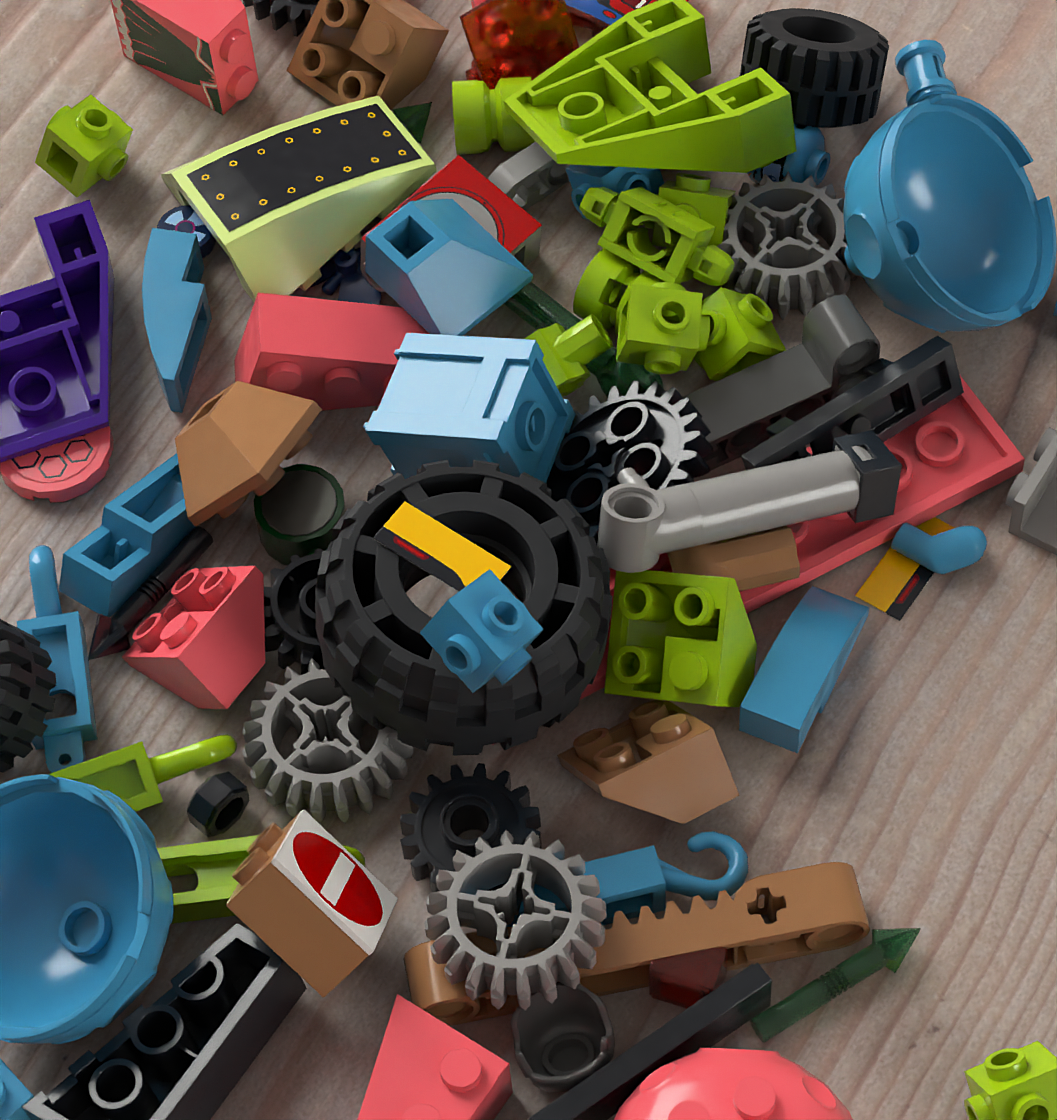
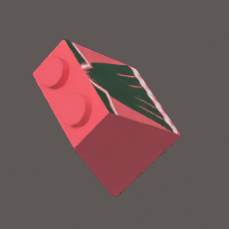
[111,0,259,115]

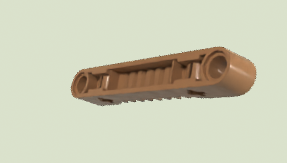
[403,862,870,1026]

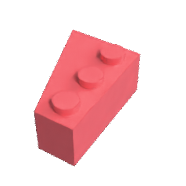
[234,293,429,411]
[357,994,513,1120]

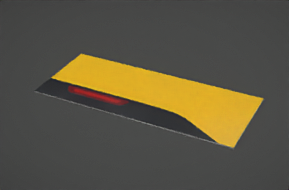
[373,501,511,592]
[855,517,955,621]

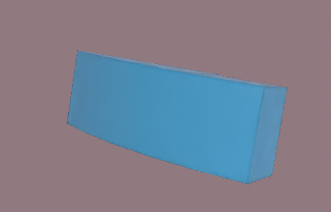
[142,228,212,413]
[59,453,195,617]
[739,586,870,753]

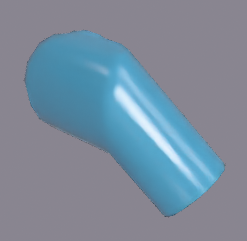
[891,523,987,574]

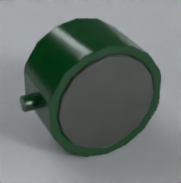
[253,464,346,566]

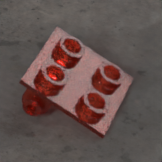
[459,0,579,89]

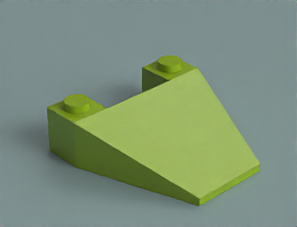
[504,0,797,173]

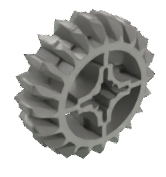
[717,172,857,320]
[242,658,414,824]
[424,830,606,1011]

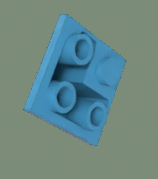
[365,199,533,336]

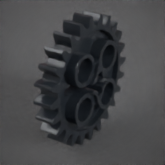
[546,381,713,545]

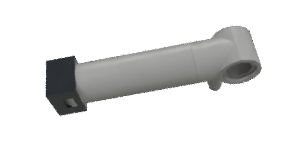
[597,430,902,573]

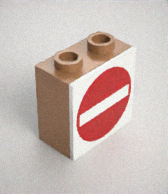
[226,809,398,998]

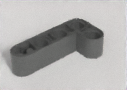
[683,295,881,471]

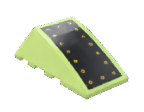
[161,96,437,302]

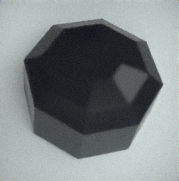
[187,771,250,837]

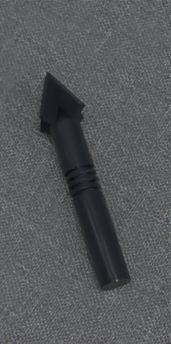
[88,526,214,661]

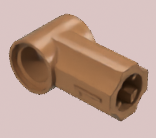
[667,526,800,591]

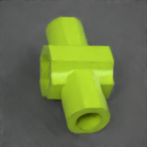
[525,314,613,397]

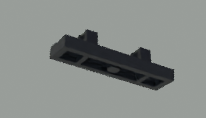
[741,335,964,470]

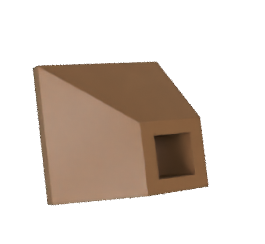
[286,0,449,110]
[175,381,322,526]
[557,700,740,824]

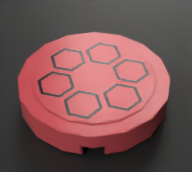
[0,426,114,503]

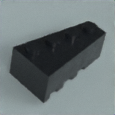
[22,923,307,1120]

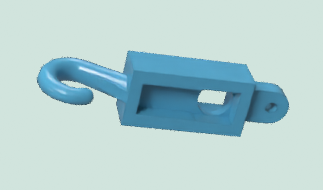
[17,545,98,773]
[507,831,748,927]

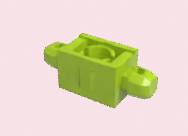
[580,187,735,286]

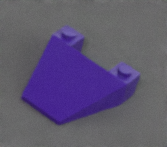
[0,199,115,463]

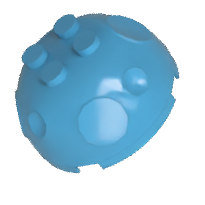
[843,94,1057,333]
[0,774,173,1044]

